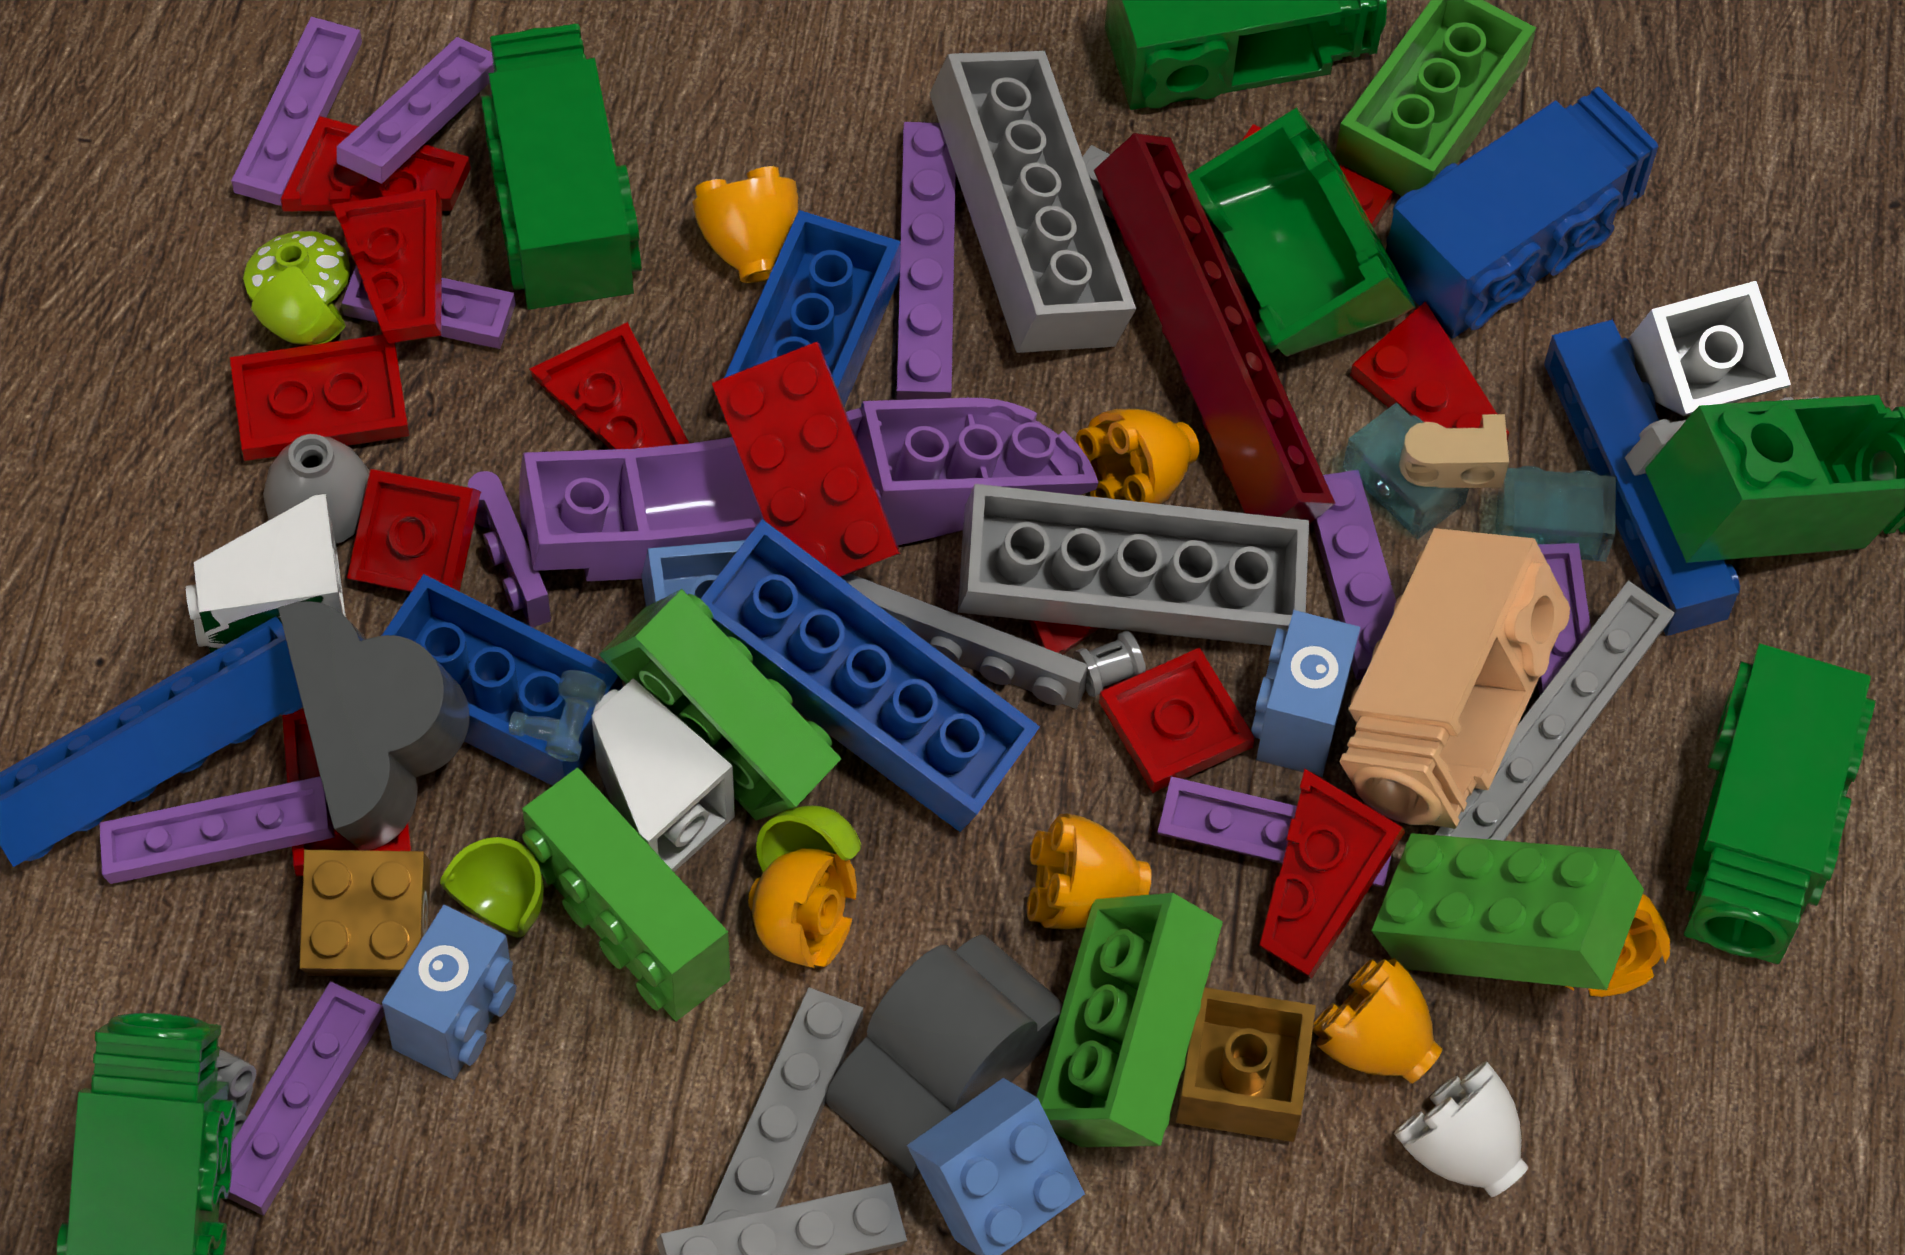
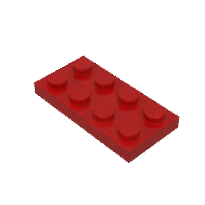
[712,342,901,577]

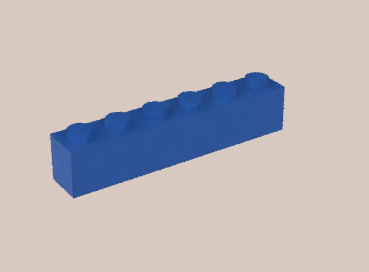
[1544,319,1740,636]
[0,616,303,867]

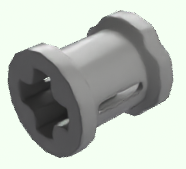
[1073,630,1146,697]

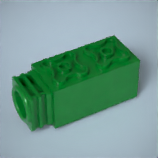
[1105,0,1387,110]
[481,24,642,310]
[1645,395,1905,563]
[1684,643,1876,964]
[57,1013,237,1255]

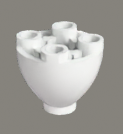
[1394,1061,1528,1197]

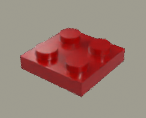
[347,469,481,592]
[1099,647,1255,793]

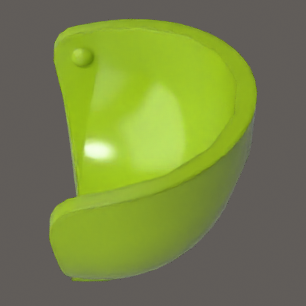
[251,266,346,345]
[756,805,861,872]
[440,837,544,938]

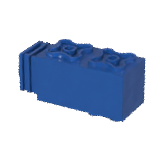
[1386,87,1658,339]

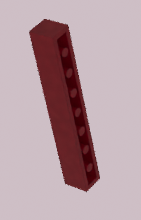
[1094,133,1335,524]

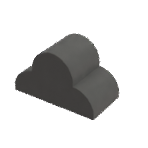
[278,601,470,851]
[825,935,1063,1181]

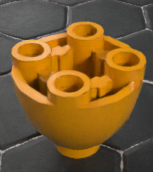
[692,166,798,283]
[1075,409,1199,504]
[1027,813,1151,929]
[1313,958,1443,1084]

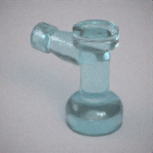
[509,670,607,762]

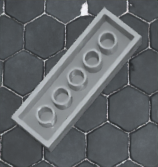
[930,51,1136,353]
[958,484,1309,646]

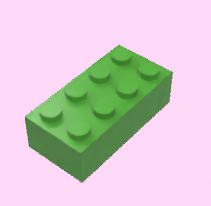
[1335,0,1536,196]
[598,589,841,820]
[522,767,731,1022]
[1371,833,1644,990]
[1037,893,1223,1147]

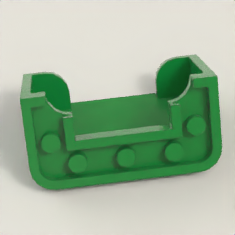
[1188,107,1415,357]

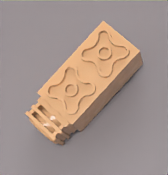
[1339,528,1570,829]

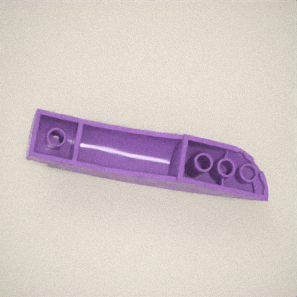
[519,398,1099,581]

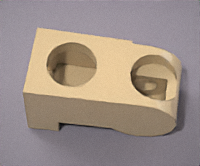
[1399,414,1509,488]

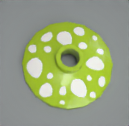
[243,231,351,305]

